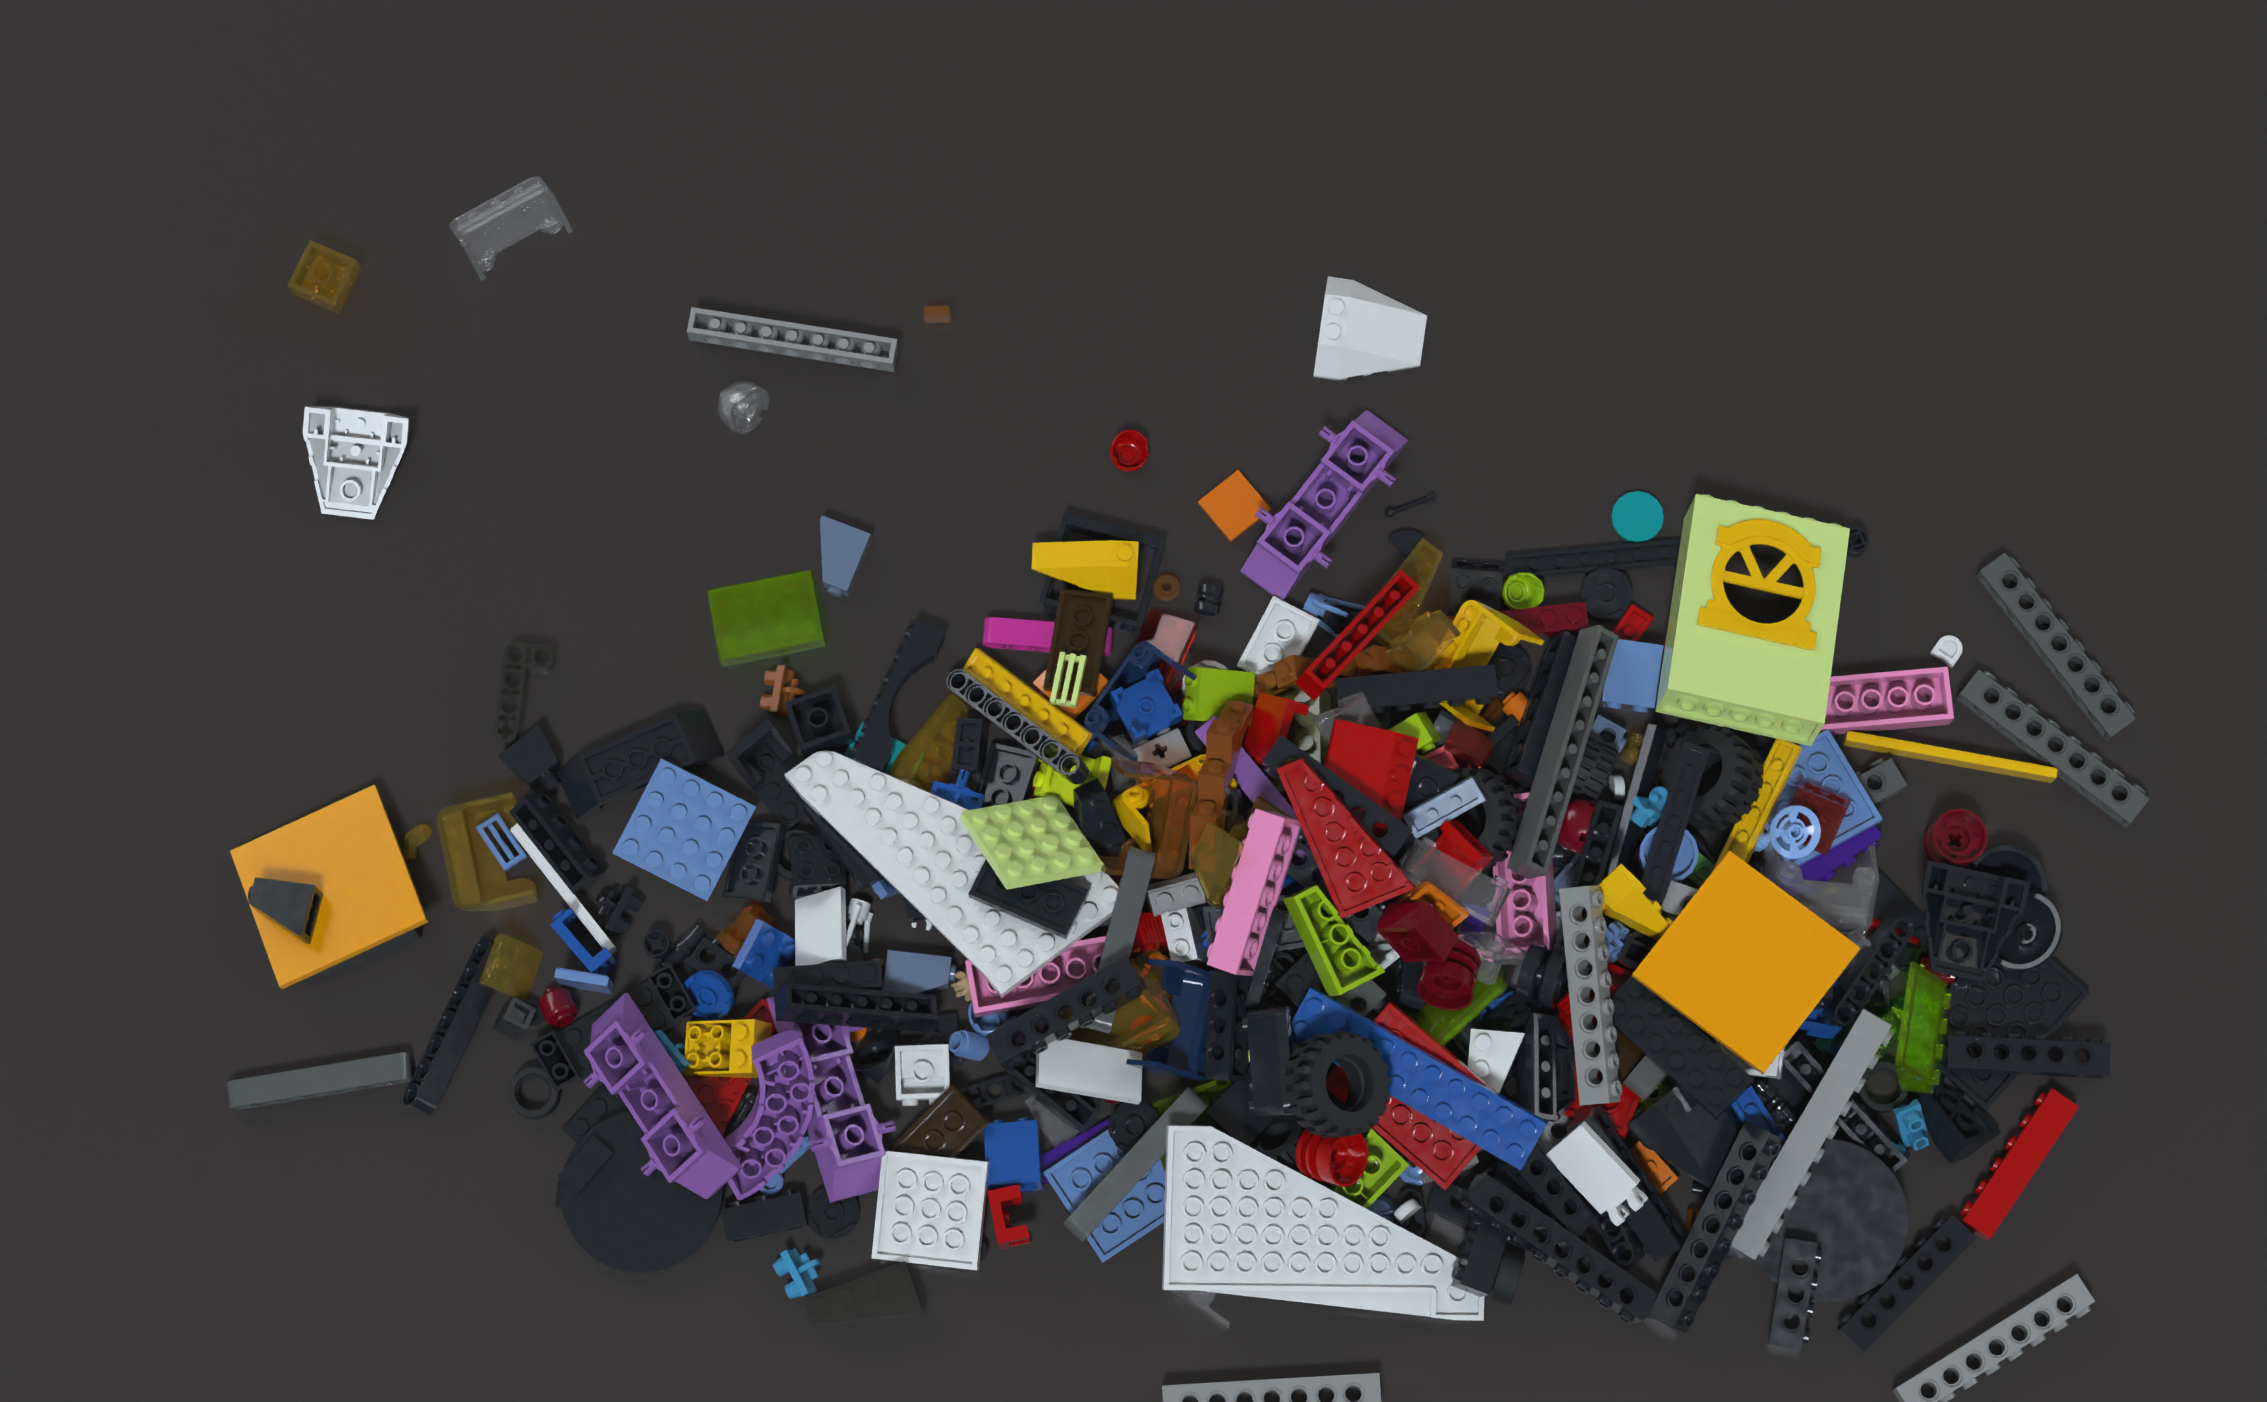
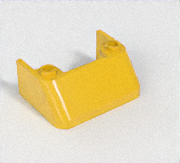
[1425,600,1544,732]
[1112,754,1237,852]

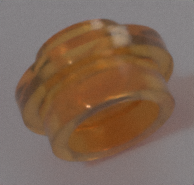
[1154,575,1180,601]

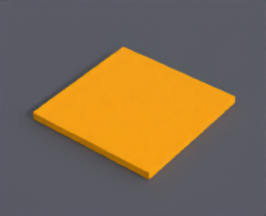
[230,784,428,989]
[1632,850,1860,1075]

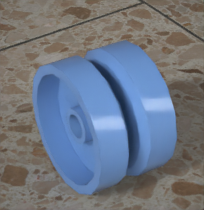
[1638,827,1699,886]

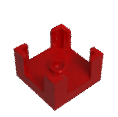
[987,1184,1031,1250]

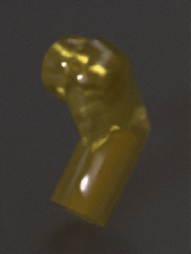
[403,824,432,860]

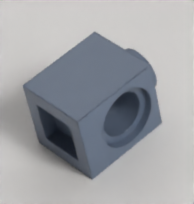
[1589,715,1627,753]

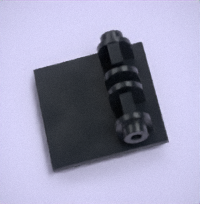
[1752,1064,1812,1133]

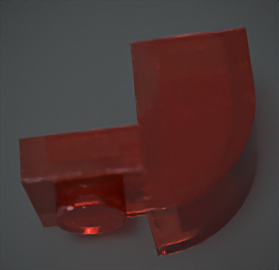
[1444,720,1494,769]

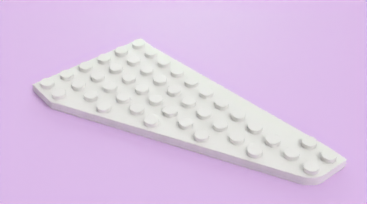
[785,751,1119,998]
[1162,1125,1484,1321]

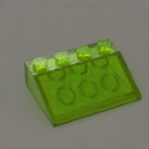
[708,570,826,667]
[1895,962,1952,1094]

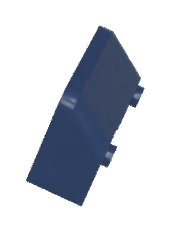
[1084,641,1197,763]
[1126,959,1210,1082]

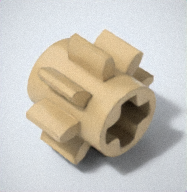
[951,968,972,1001]

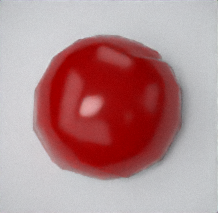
[1109,429,1149,472]

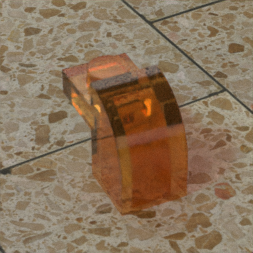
[716,902,775,955]

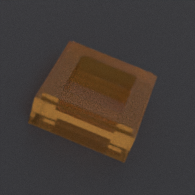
[924,305,951,323]

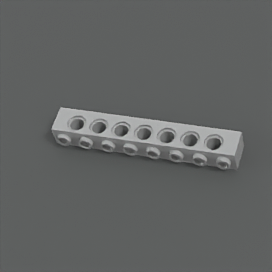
[687,307,899,372]
[1559,885,1622,1105]
[1892,1274,2095,1402]
[1162,1373,1381,1402]

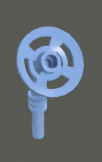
[1753,805,1821,859]

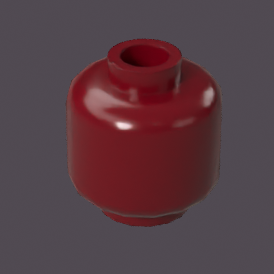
[539,987,578,1028]

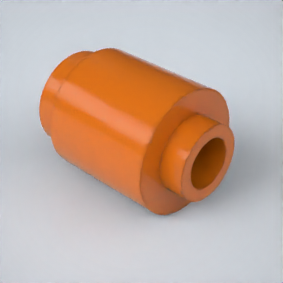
[1502,692,1528,727]

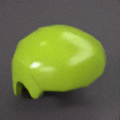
[1502,572,1545,610]

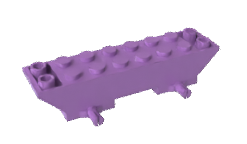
[1240,410,1408,601]
[583,993,743,1199]
[767,997,896,1203]

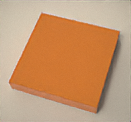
[1198,470,1271,543]

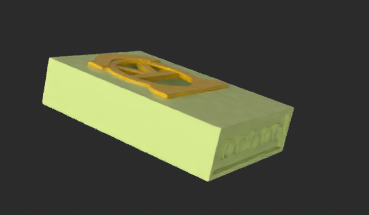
[1655,494,1850,746]

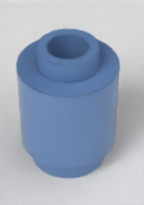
[949,1030,990,1061]

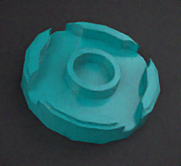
[1611,491,1664,543]

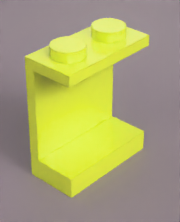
[1033,751,1112,808]

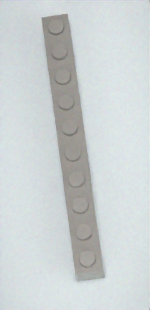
[1732,1008,1894,1260]

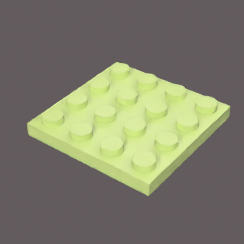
[960,795,1103,890]

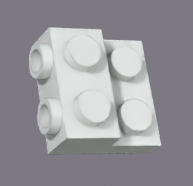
[895,1044,950,1106]

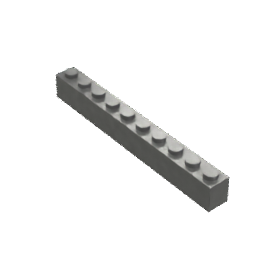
[1507,625,1619,879]

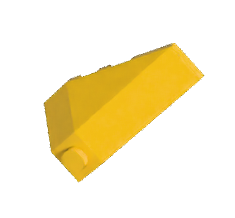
[1031,540,1139,600]
[1598,864,1673,941]

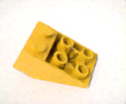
[683,1019,772,1078]

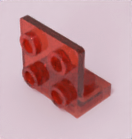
[1785,779,1852,855]

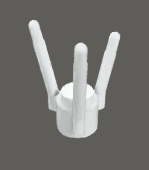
[846,898,873,954]

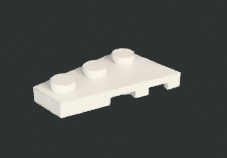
[1468,1029,1525,1094]

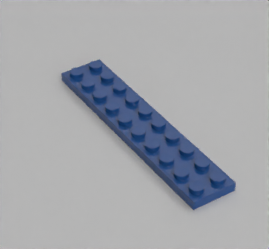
[1290,987,1548,1170]

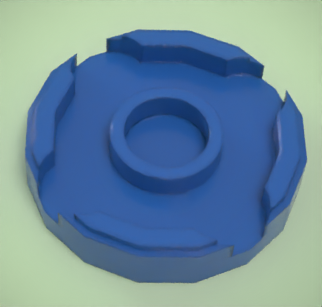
[684,970,734,1021]

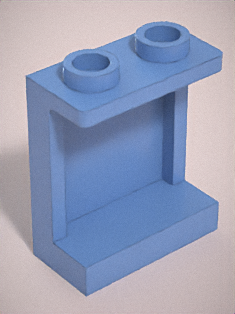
[1601,639,1663,713]

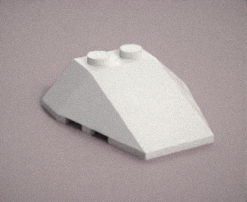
[1313,276,1427,380]
[303,406,410,519]

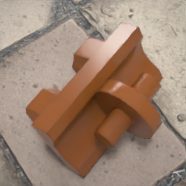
[760,665,805,718]

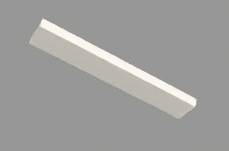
[510,823,617,955]

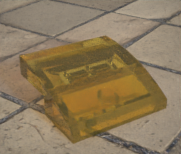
[479,933,544,1002]

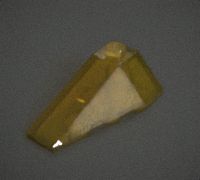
[887,693,969,793]

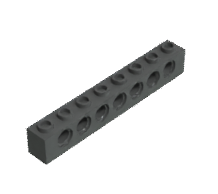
[1976,552,2136,742]
[1956,670,2149,828]

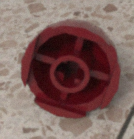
[1557,799,1596,854]

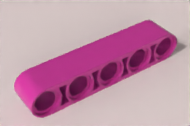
[982,617,1113,657]

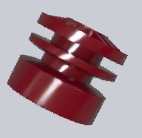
[1922,808,1988,868]
[1417,940,1481,1011]

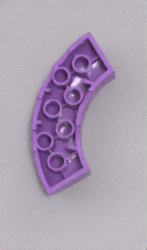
[724,1030,815,1201]

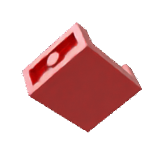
[1243,692,1310,766]
[1408,820,1494,902]

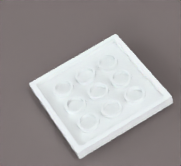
[871,1150,990,1270]

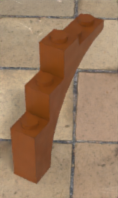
[1253,645,1421,708]
[1189,700,1254,873]

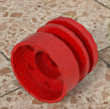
[1295,1127,1368,1187]

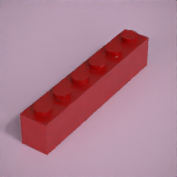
[1295,570,1420,701]
[1960,1088,2079,1241]

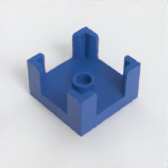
[1110,668,1183,745]

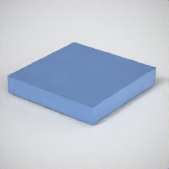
[554,968,614,995]

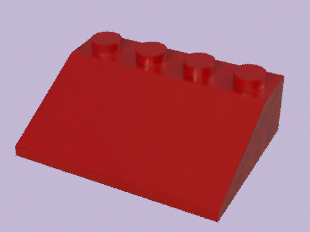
[1324,719,1419,838]

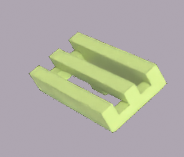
[1050,652,1087,708]

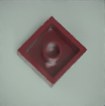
[1376,901,1458,962]

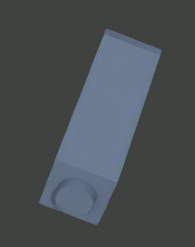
[820,515,872,597]
[883,950,957,994]

